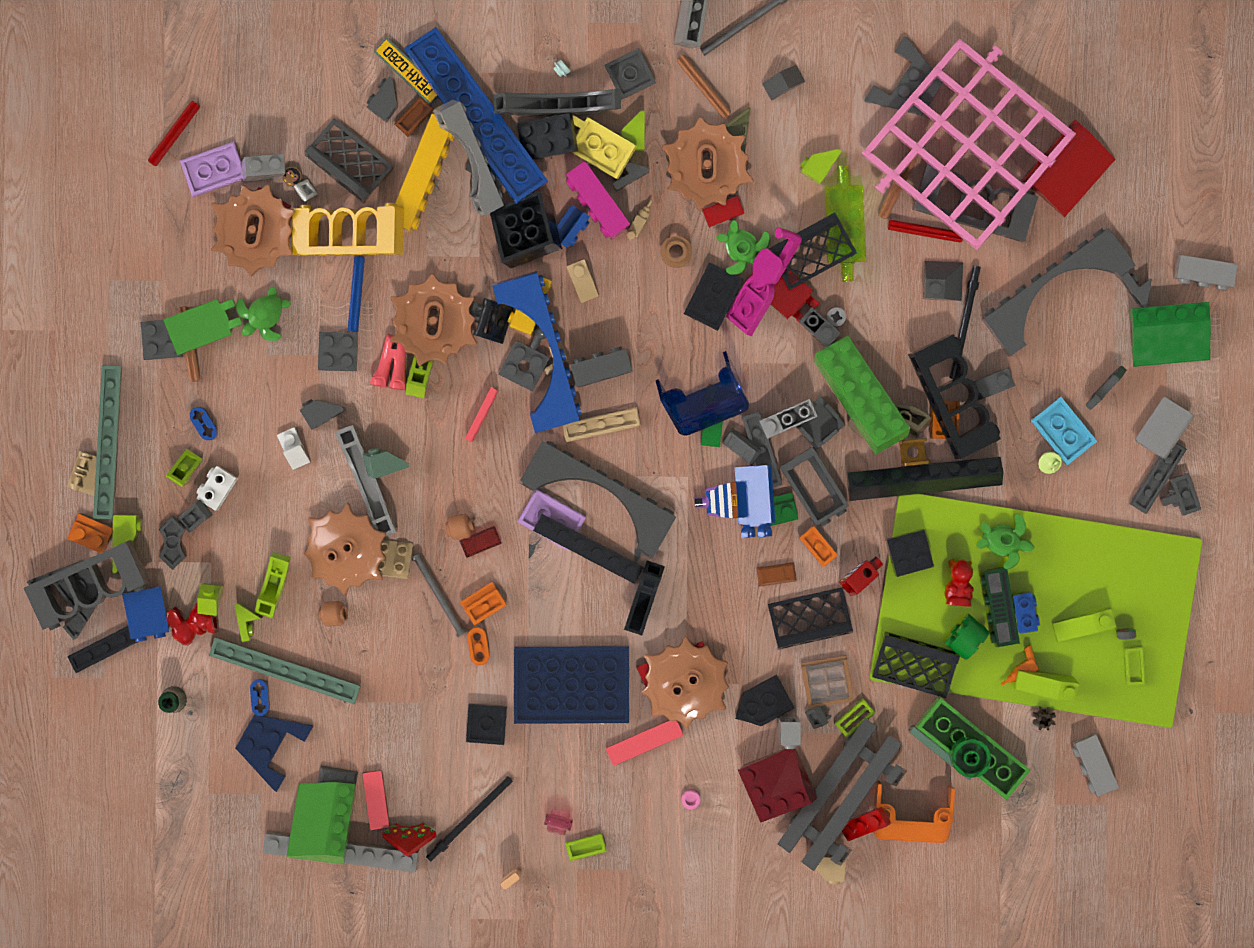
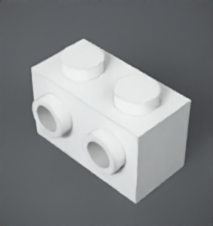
[196,466,238,511]

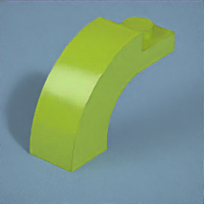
[254,552,291,618]

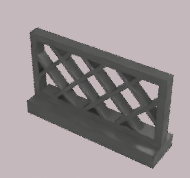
[304,119,393,203]

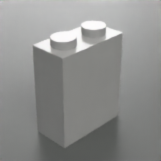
[241,154,285,182]

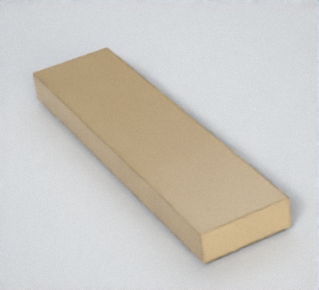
[562,407,641,442]

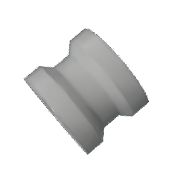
[826,307,846,327]

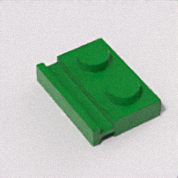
[770,492,799,526]

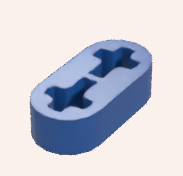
[190,407,218,440]
[250,679,270,716]

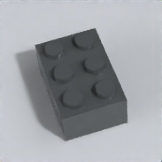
[570,346,633,388]

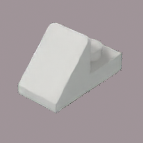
[277,427,310,470]

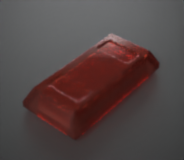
[459,526,502,558]

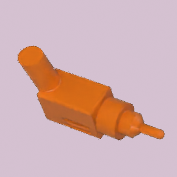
[1001,645,1039,685]

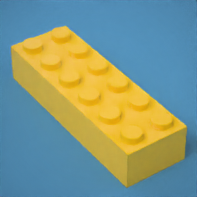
[396,114,455,233]

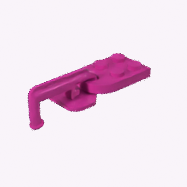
[725,227,802,336]

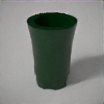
[158,686,187,713]

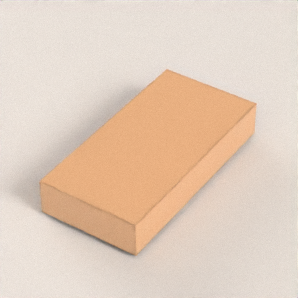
[500,867,521,889]

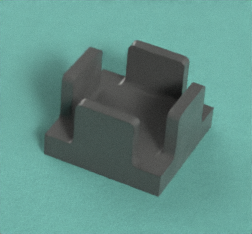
[795,396,845,450]

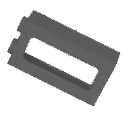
[779,447,849,527]

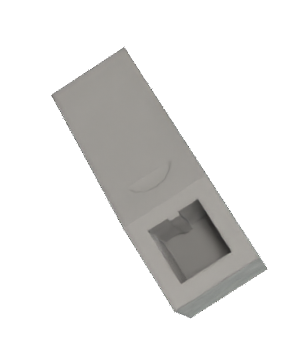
[760,399,818,439]

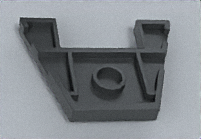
[864,37,943,116]
[27,560,99,640]

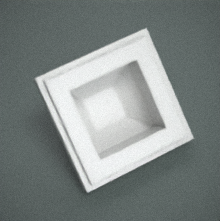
[294,179,318,202]

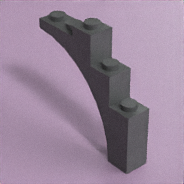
[494,89,621,117]

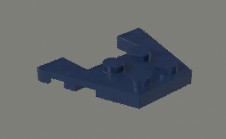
[235,714,314,792]

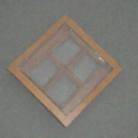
[801,655,854,708]

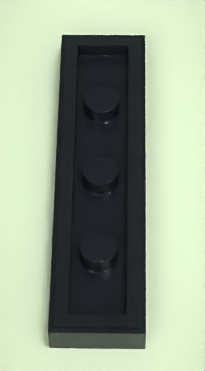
[67,626,138,673]

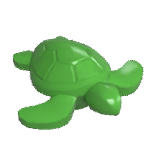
[716,220,770,275]
[236,287,291,341]
[976,514,1035,569]

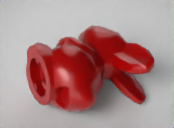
[944,559,974,607]
[167,603,219,646]

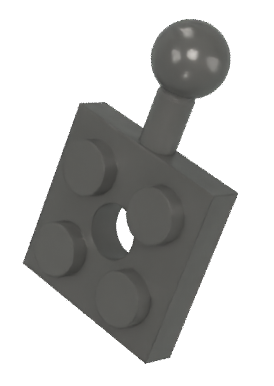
[499,325,550,392]

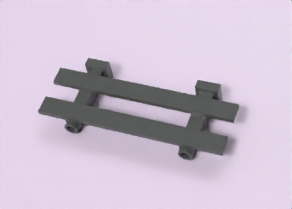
[778,718,907,871]

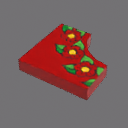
[382,822,437,857]

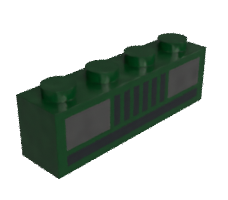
[980,567,1020,647]

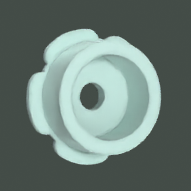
[553,60,570,77]

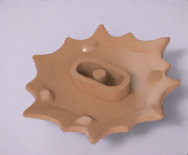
[662,117,754,210]
[211,184,295,276]
[390,274,477,366]
[304,503,386,595]
[642,636,729,729]

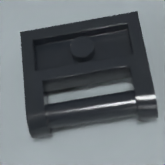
[473,298,514,344]

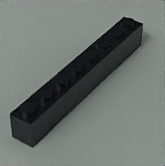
[847,457,1003,501]

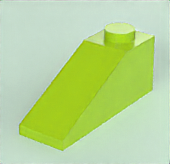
[406,355,434,399]
[112,515,142,573]
[1052,608,1117,642]
[1014,670,1079,702]

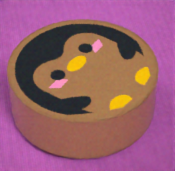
[282,167,302,187]

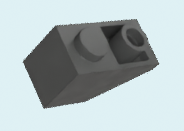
[366,76,398,123]
[799,308,840,347]

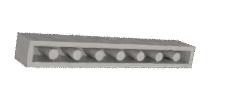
[263,831,419,872]

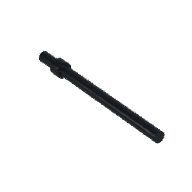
[949,266,981,379]
[426,776,513,862]

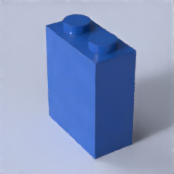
[122,586,169,643]

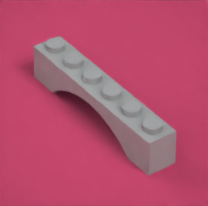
[433,100,504,216]
[335,425,398,537]

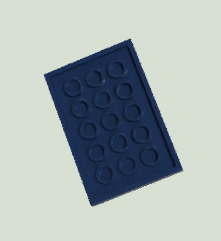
[514,646,629,724]

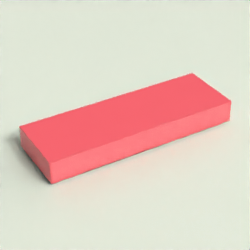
[465,387,498,442]
[362,770,390,830]

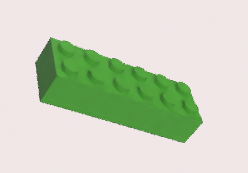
[814,336,910,455]
[914,696,1031,800]

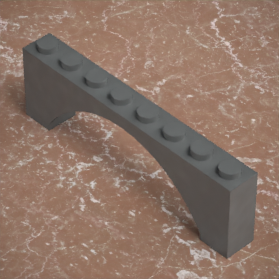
[982,228,1136,357]
[519,441,676,559]

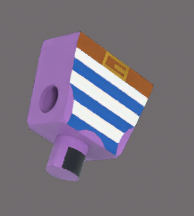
[694,482,738,519]

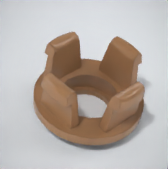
[660,236,692,268]

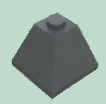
[923,261,963,301]

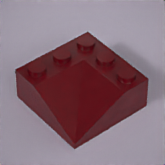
[738,749,817,823]

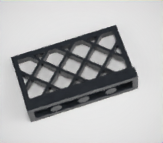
[769,212,857,290]
[768,587,853,650]
[872,631,960,698]

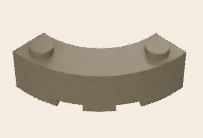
[848,402,931,438]

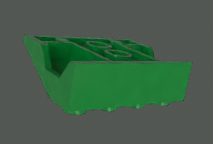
[1128,302,1211,367]

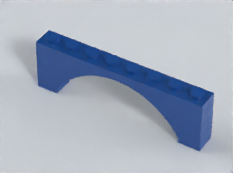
[492,271,582,433]

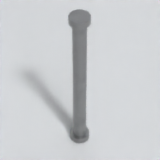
[411,552,467,637]

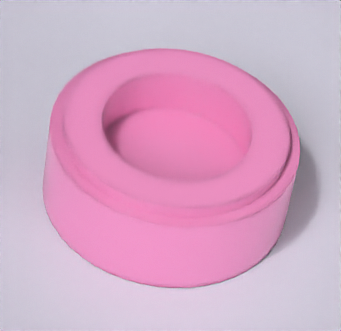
[681,790,701,810]

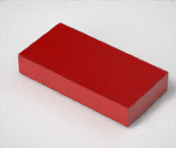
[702,195,745,228]

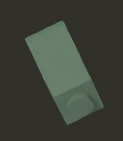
[362,447,409,479]

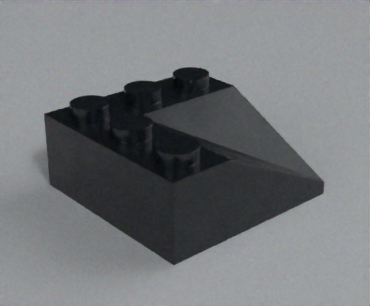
[490,191,562,268]

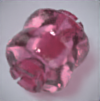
[544,809,573,835]

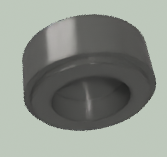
[1117,628,1136,640]

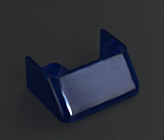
[655,351,749,436]

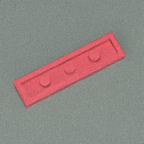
[606,720,683,766]

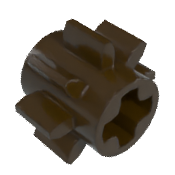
[1033,706,1056,731]

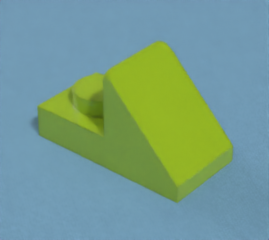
[166,449,202,487]
[234,603,263,642]

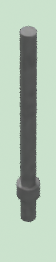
[700,0,788,56]

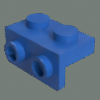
[557,205,590,248]
[1013,592,1040,634]

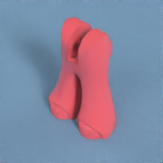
[370,334,407,391]

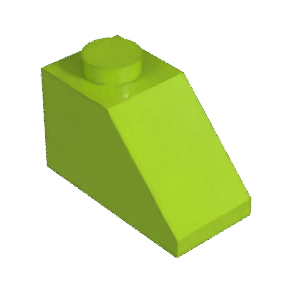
[619,111,645,151]
[800,149,842,185]
[197,583,224,616]

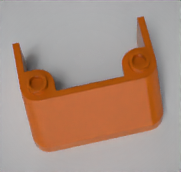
[873,781,955,843]

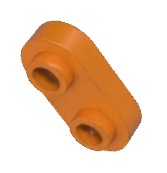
[467,627,490,666]

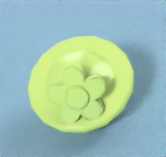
[1038,452,1062,474]

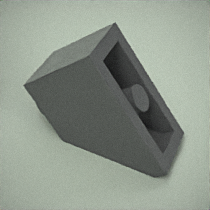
[974,368,1015,401]
[300,399,346,430]

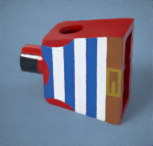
[839,556,883,596]

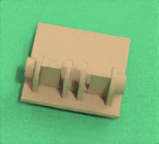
[67,451,97,496]
[378,540,413,579]

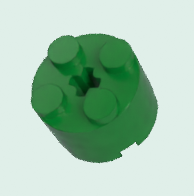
[944,613,990,660]
[950,737,991,778]

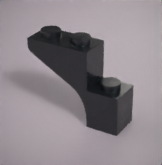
[624,560,665,636]

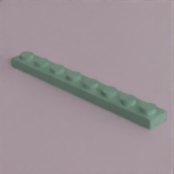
[93,365,122,520]
[209,637,361,704]

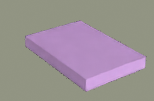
[180,142,243,197]
[518,489,586,550]

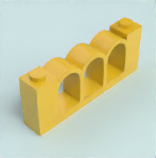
[292,203,404,256]

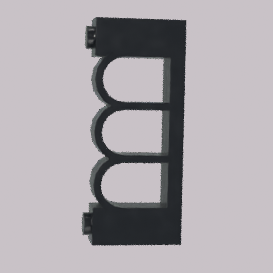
[908,334,1001,459]

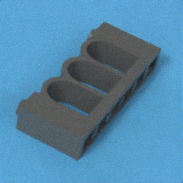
[912,164,1038,242]
[24,540,150,631]

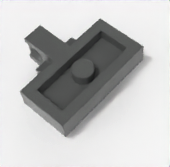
[1160,473,1201,516]

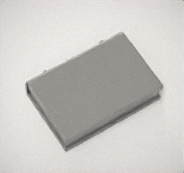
[1135,396,1195,460]

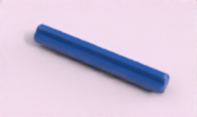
[348,256,365,332]

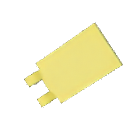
[572,115,637,179]

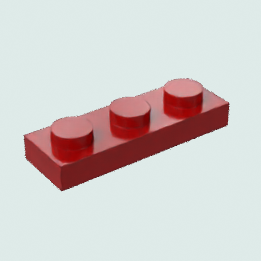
[842,806,891,841]

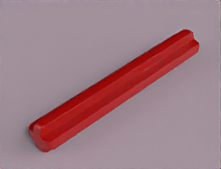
[148,101,200,166]
[888,220,963,243]

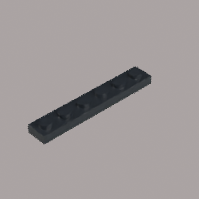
[533,514,644,584]

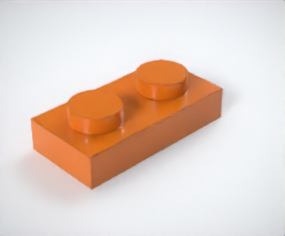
[799,526,838,567]

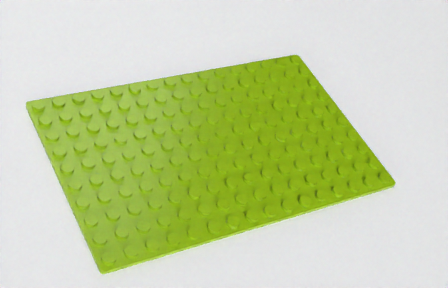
[870,494,1202,728]

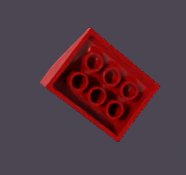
[1021,119,1116,217]

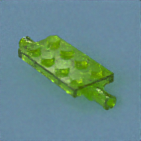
[824,166,866,282]

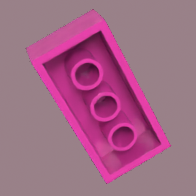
[566,161,630,240]

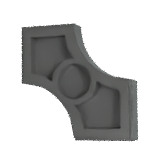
[1086,366,1127,410]
[159,516,187,570]

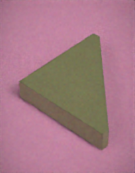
[726,107,751,153]

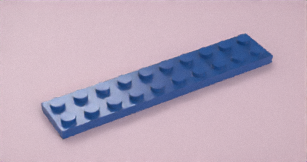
[404,27,548,204]

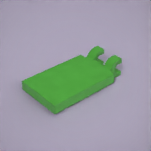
[163,299,242,356]

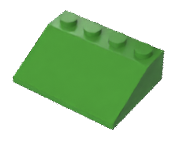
[287,782,356,865]

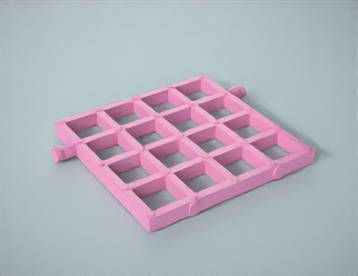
[862,38,1076,251]

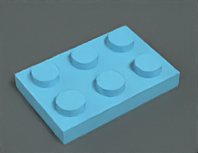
[1031,397,1097,466]

